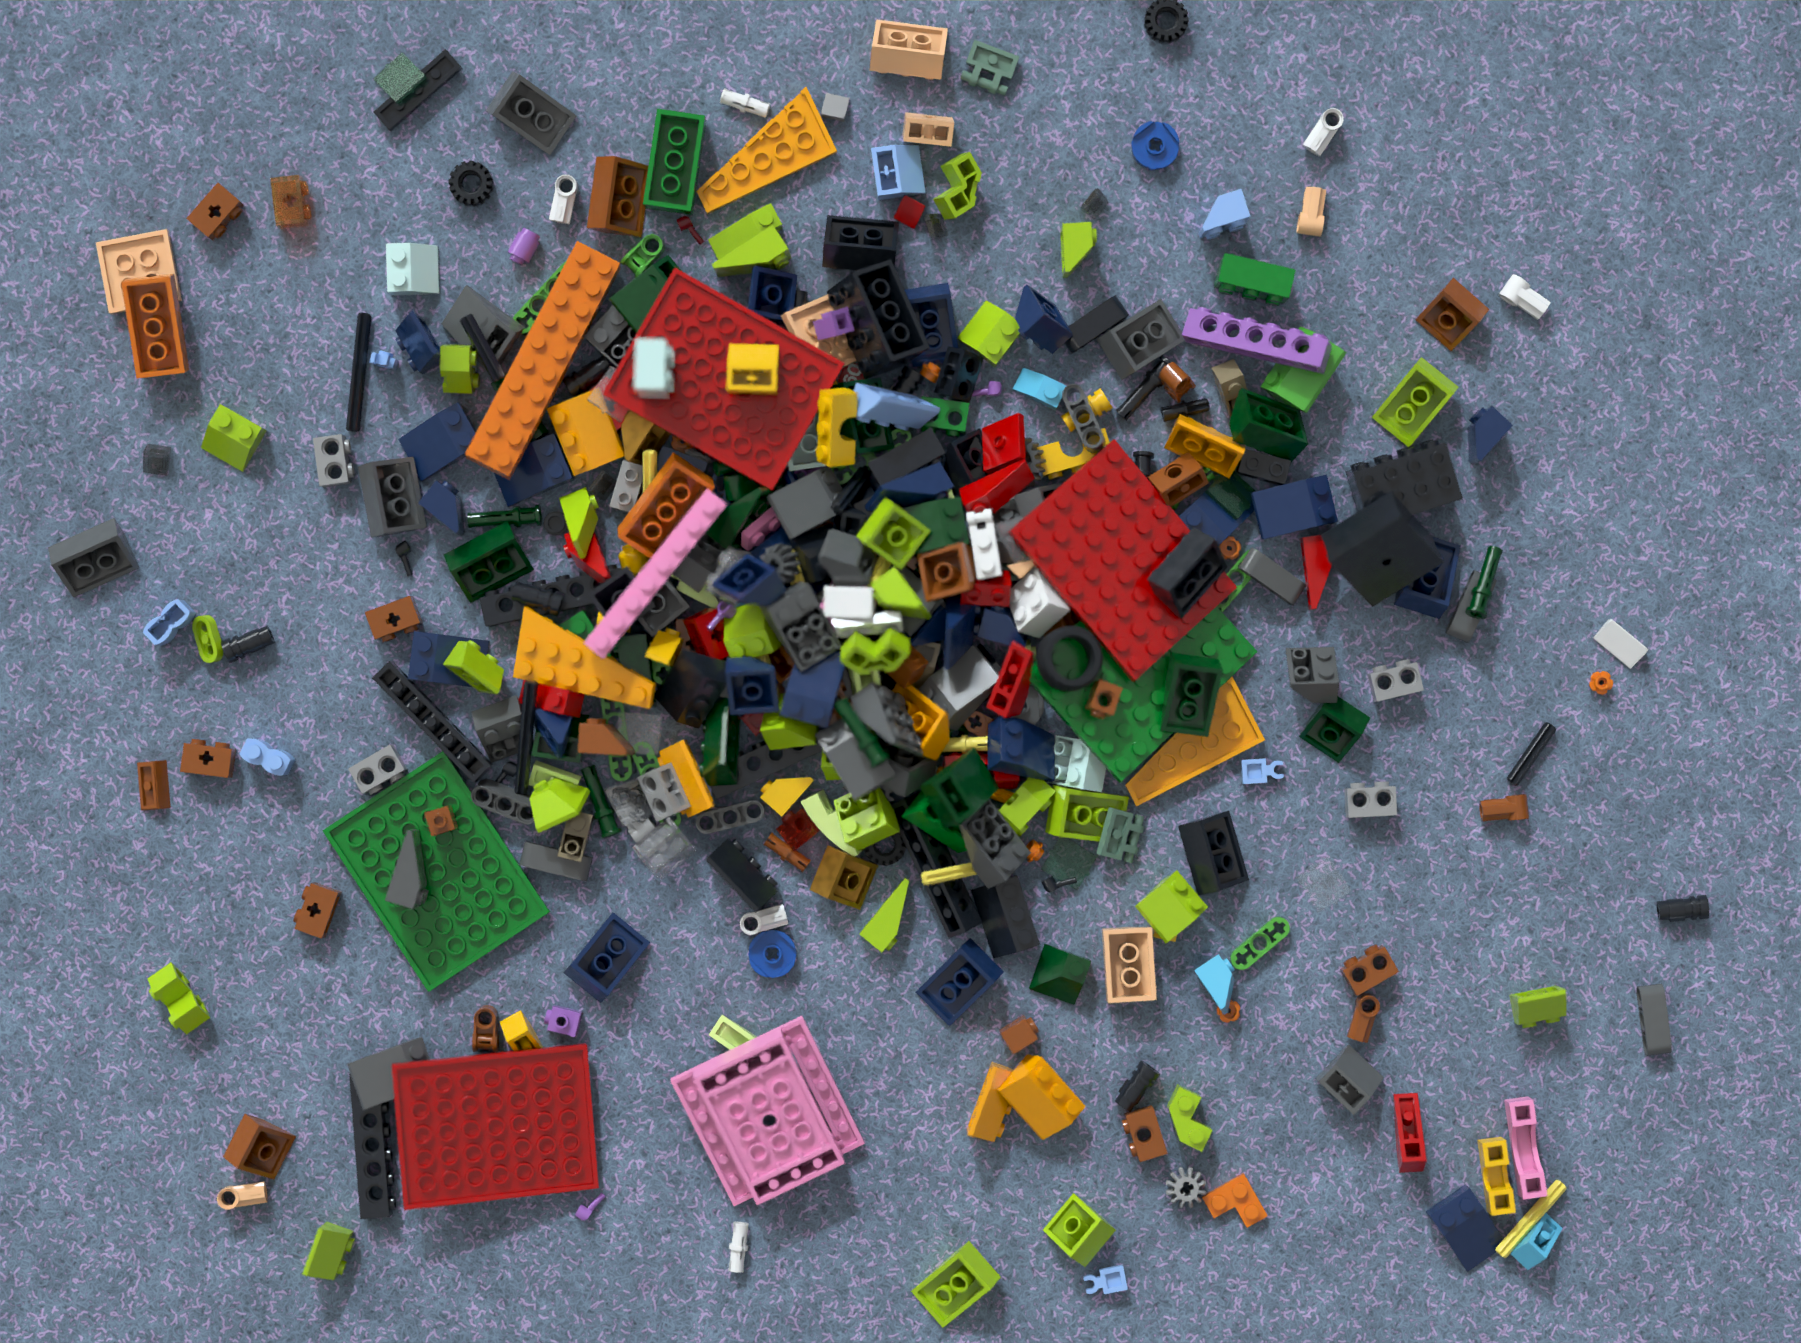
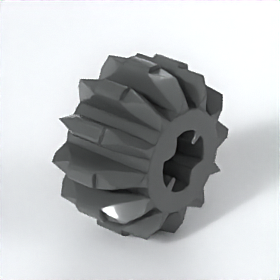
[760,543,801,585]

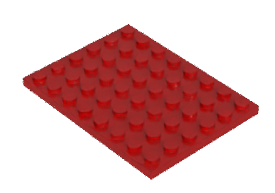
[602,268,845,491]
[1008,439,1237,681]
[391,1043,599,1210]

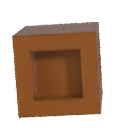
[1085,680,1122,719]
[424,805,458,836]

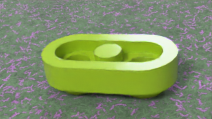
[192,615,224,663]

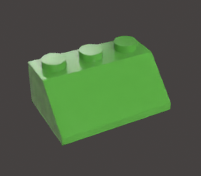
[1260,326,1346,413]

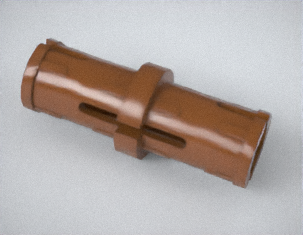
[763,833,811,873]

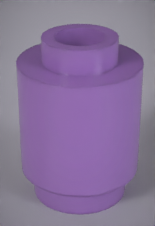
[508,228,540,265]

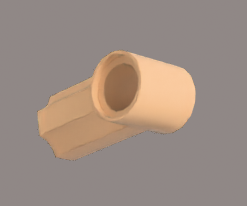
[1296,187,1326,237]
[217,1181,268,1210]

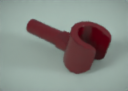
[677,216,705,245]

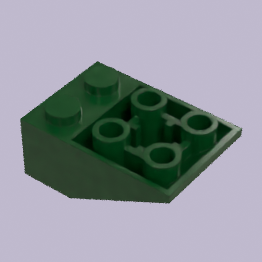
[609,255,681,333]
[919,747,999,827]

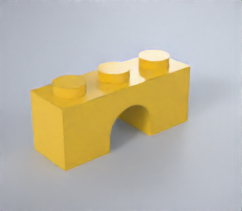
[816,388,858,467]
[1037,428,1109,480]
[1477,1137,1516,1216]

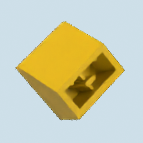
[727,344,778,395]

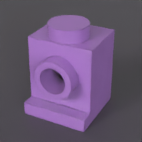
[813,307,854,340]
[544,1005,583,1037]

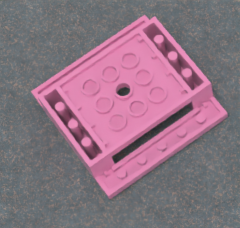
[670,1016,865,1206]

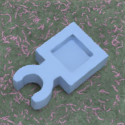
[370,351,398,370]
[1241,758,1284,784]
[1083,1264,1128,1294]

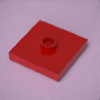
[982,413,1026,474]

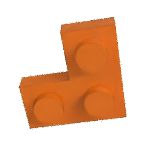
[1201,1173,1268,1228]

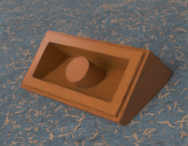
[137,760,171,811]

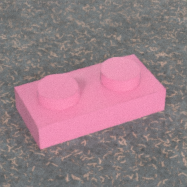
[741,507,781,551]

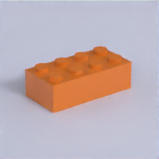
[121,274,189,378]
[617,452,715,559]

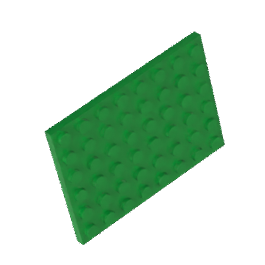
[1029,606,1257,782]
[322,751,551,992]

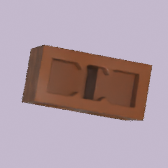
[1340,944,1399,996]

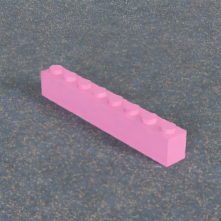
[584,489,727,658]

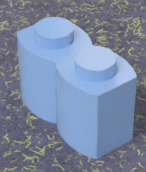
[143,599,196,646]
[240,739,295,776]

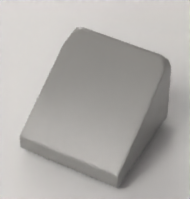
[821,93,850,122]

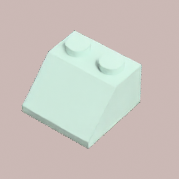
[386,243,439,295]

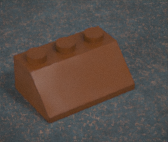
[587,156,648,238]

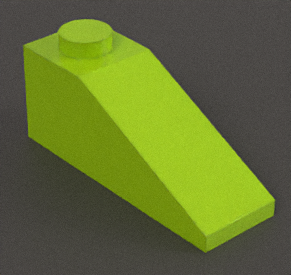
[708,203,783,260]
[559,487,599,559]
[859,877,909,953]

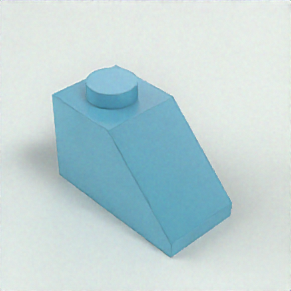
[1013,368,1066,410]
[1194,954,1235,1015]
[1510,1213,1563,1270]

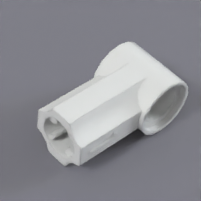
[1303,108,1343,157]
[549,175,578,224]
[1499,274,1551,320]
[740,904,788,935]

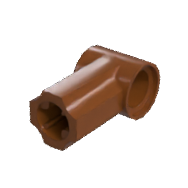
[1479,794,1529,821]
[1347,993,1380,1043]

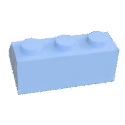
[854,383,940,431]

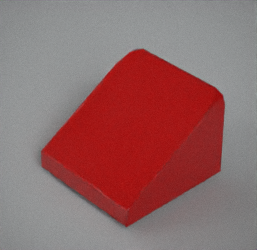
[893,195,926,229]

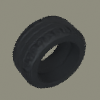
[1036,626,1103,692]

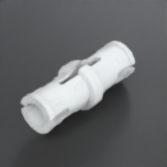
[720,88,770,118]
[728,1221,749,1273]

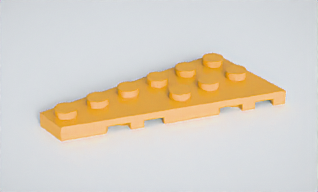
[696,87,837,214]
[513,606,656,709]
[1125,677,1265,806]

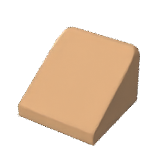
[1007,560,1035,579]

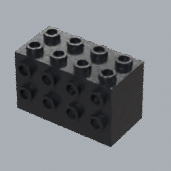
[826,259,930,379]
[1345,439,1463,515]

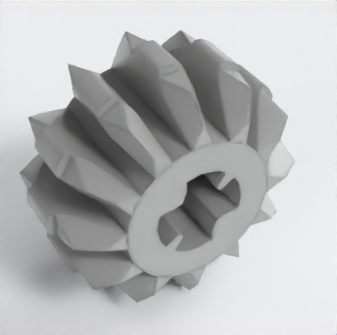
[1165,1167,1206,1208]

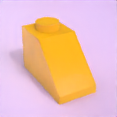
[645,628,685,666]
[760,777,814,817]
[500,1010,543,1051]

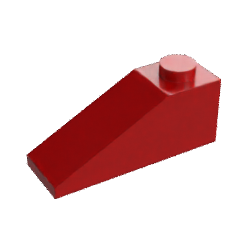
[959,459,1035,514]
[563,532,611,584]
[1300,535,1332,610]
[987,642,1034,718]
[519,680,585,718]
[1393,1093,1426,1173]

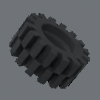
[1144,0,1189,44]
[448,160,494,207]
[864,832,906,866]

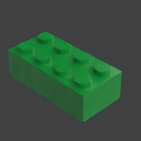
[643,109,707,216]

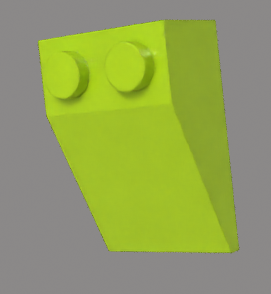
[712,225,792,277]
[1372,357,1459,447]
[1045,785,1129,842]
[911,1241,1001,1328]

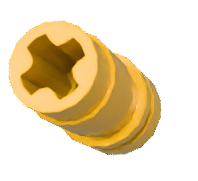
[1061,388,1113,432]

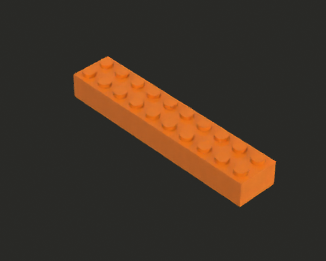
[465,241,621,480]

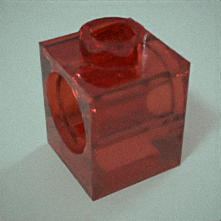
[776,808,820,851]

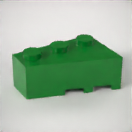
[902,790,967,853]

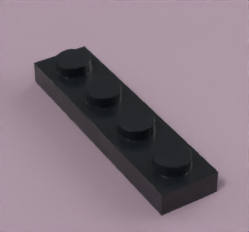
[373,49,463,132]

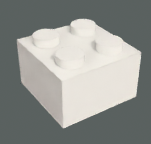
[1009,566,1070,638]

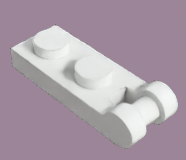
[967,508,1003,580]
[832,611,903,638]

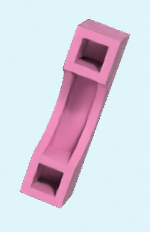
[1504,1096,1547,1200]

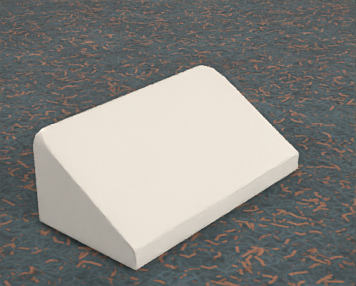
[824,586,875,618]
[1593,619,1648,669]

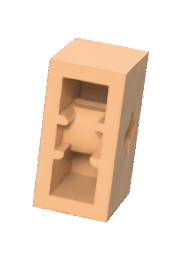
[902,112,954,147]

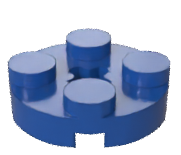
[1131,121,1179,171]
[748,929,797,978]

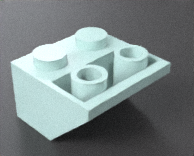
[1047,735,1106,792]

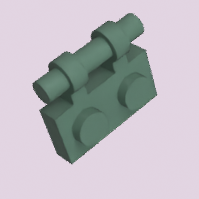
[960,40,1020,96]
[1096,807,1144,863]

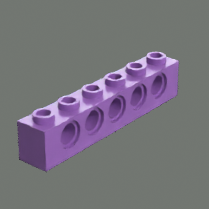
[1182,307,1332,374]

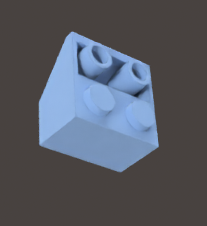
[871,145,926,200]
[1199,189,1250,240]

